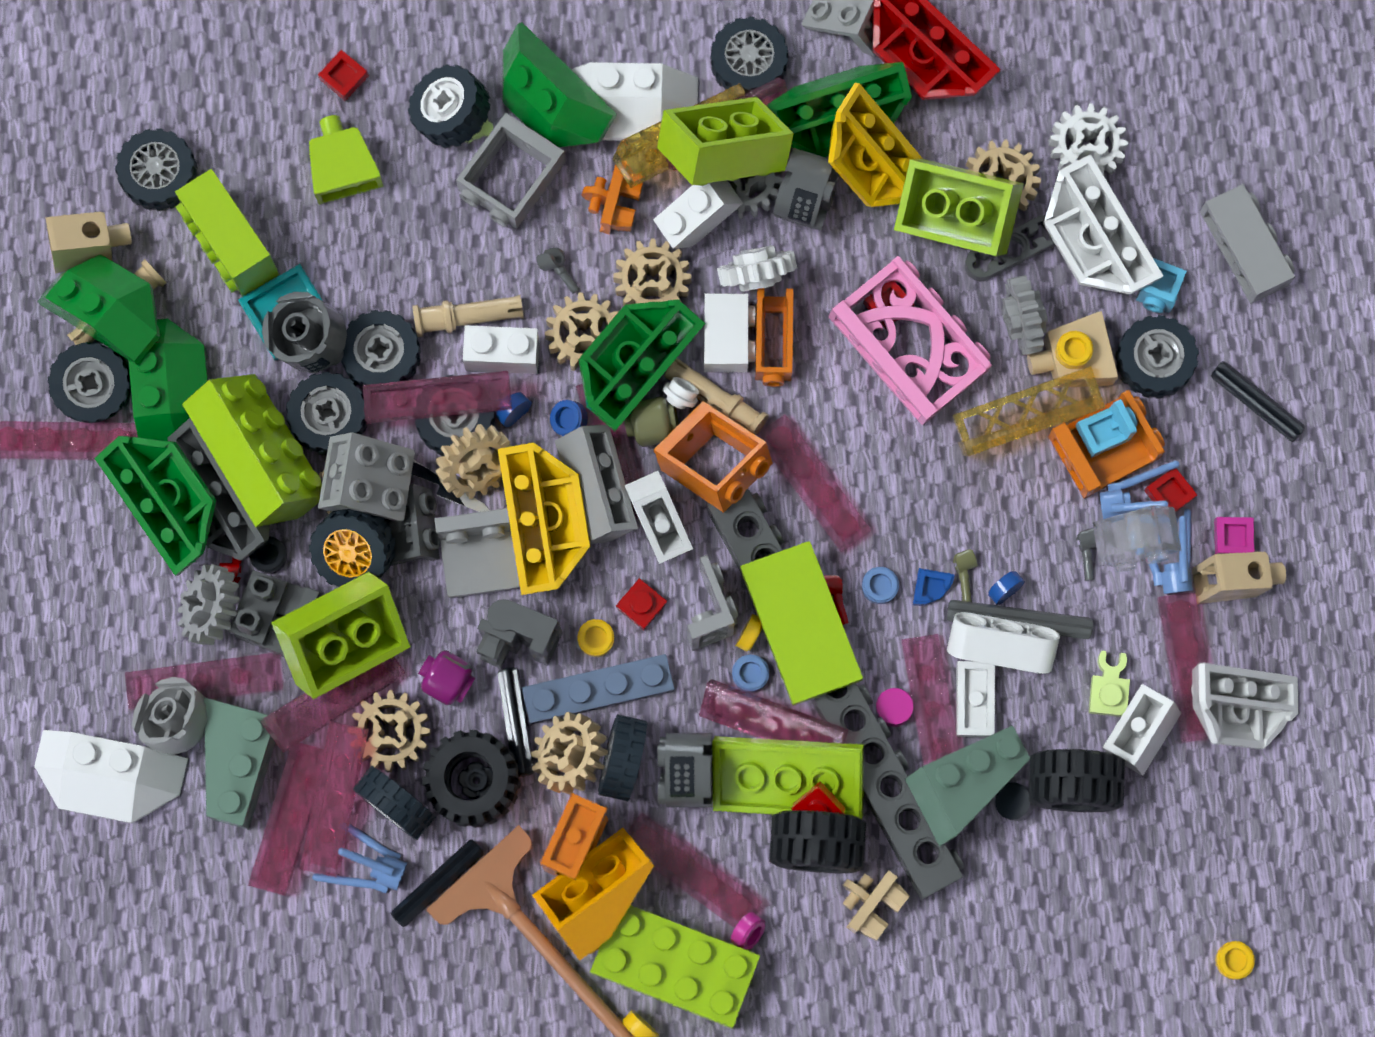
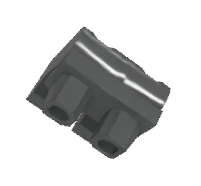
[228,570,322,658]
[476,599,563,669]

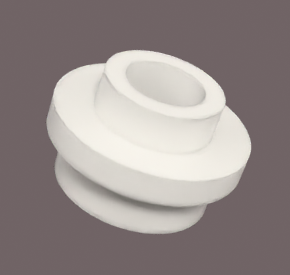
[663,377,699,409]

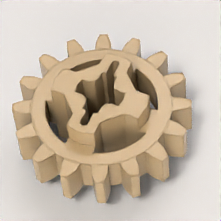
[966,140,1041,211]
[613,239,691,306]
[545,292,618,371]
[436,424,511,499]
[349,690,431,773]
[531,712,608,795]

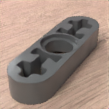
[965,215,1055,282]

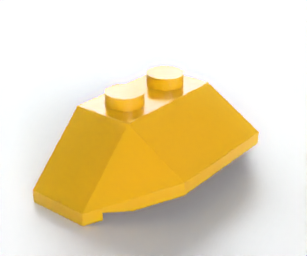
[828,83,923,207]
[498,443,591,595]

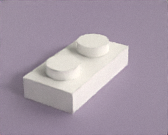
[956,661,995,738]

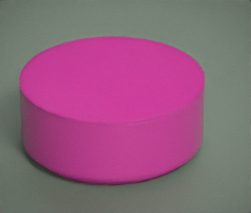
[876,688,913,727]
[731,912,765,951]

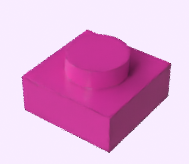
[1214,517,1254,554]

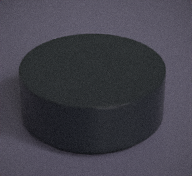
[249,536,287,574]
[995,783,1035,821]

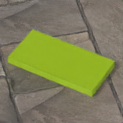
[740,541,863,706]
[712,736,864,819]

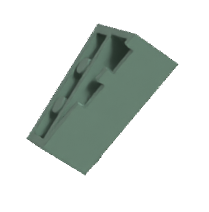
[204,698,281,830]
[905,726,1030,847]

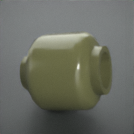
[624,397,679,447]

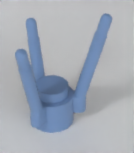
[1099,461,1180,524]
[1137,509,1193,594]
[312,822,408,894]

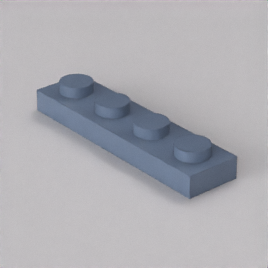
[522,654,675,725]

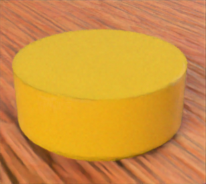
[1055,331,1093,369]
[735,613,763,652]
[577,619,614,657]
[1215,941,1255,980]
[622,1010,659,1037]

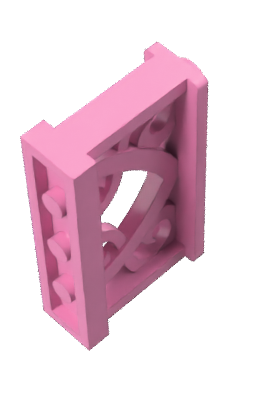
[829,256,992,426]

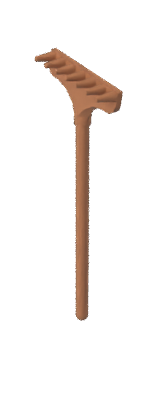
[426,825,635,1037]

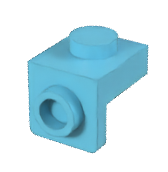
[1136,258,1186,313]
[1075,399,1137,458]

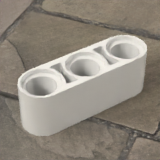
[947,612,1060,674]

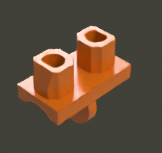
[581,163,643,234]

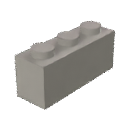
[1200,184,1295,304]
[555,425,638,544]

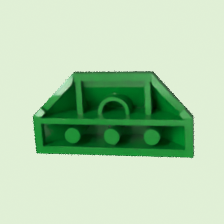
[502,22,618,147]
[767,62,912,157]
[37,254,160,365]
[578,299,706,431]
[128,318,208,441]
[94,436,217,576]

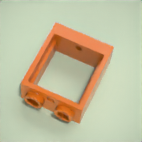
[653,401,773,513]

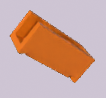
[755,288,793,387]

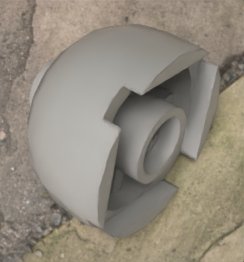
[132,677,207,754]

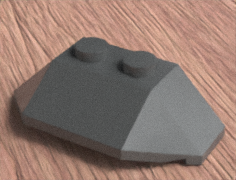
[168,418,270,560]

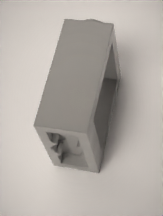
[456,113,566,229]

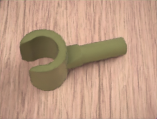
[953,549,978,602]

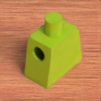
[309,115,384,205]

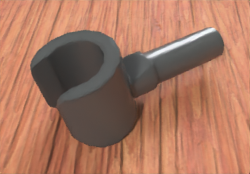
[536,248,579,294]
[1077,528,1101,581]

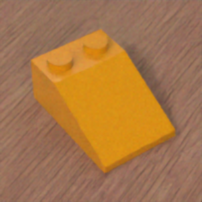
[532,827,654,961]

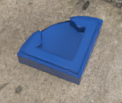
[913,568,955,606]

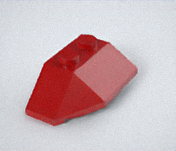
[873,0,1001,100]

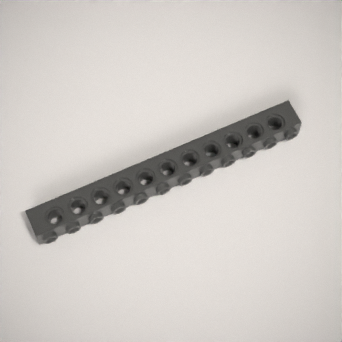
[708,489,964,901]

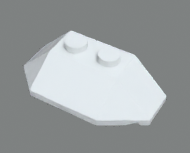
[571,62,698,141]
[1043,154,1163,295]
[1191,663,1298,749]
[34,730,188,823]

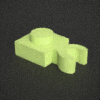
[1089,651,1130,717]

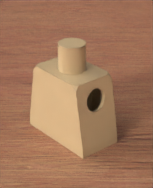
[45,212,132,273]
[1027,311,1118,388]
[1191,552,1286,604]

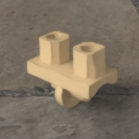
[842,870,909,941]

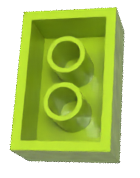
[657,97,794,186]
[894,158,1024,256]
[175,168,280,297]
[271,572,410,699]

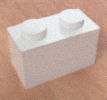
[653,180,743,249]
[704,294,755,372]
[463,325,540,374]
[624,471,693,564]
[1103,684,1181,776]

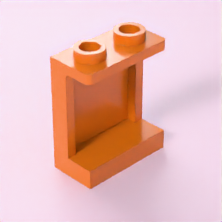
[1048,390,1165,499]
[540,793,608,880]

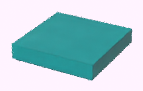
[238,264,323,361]

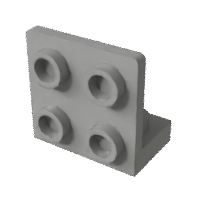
[802,0,876,57]
[318,432,415,522]
[434,508,520,598]
[687,555,738,651]

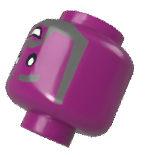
[418,650,475,706]

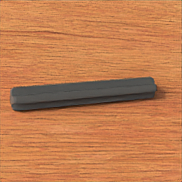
[947,600,1093,639]

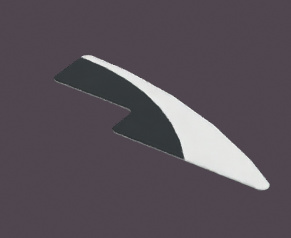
[412,460,490,512]

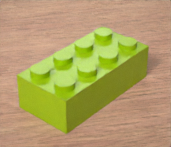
[182,374,322,527]
[590,905,760,1029]

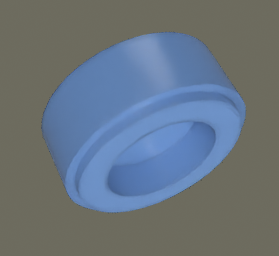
[862,567,899,604]
[732,655,769,693]

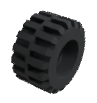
[422,729,521,828]
[1029,749,1125,812]
[769,810,867,873]

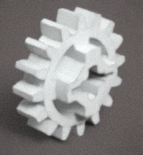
[1049,104,1128,176]
[717,245,797,291]

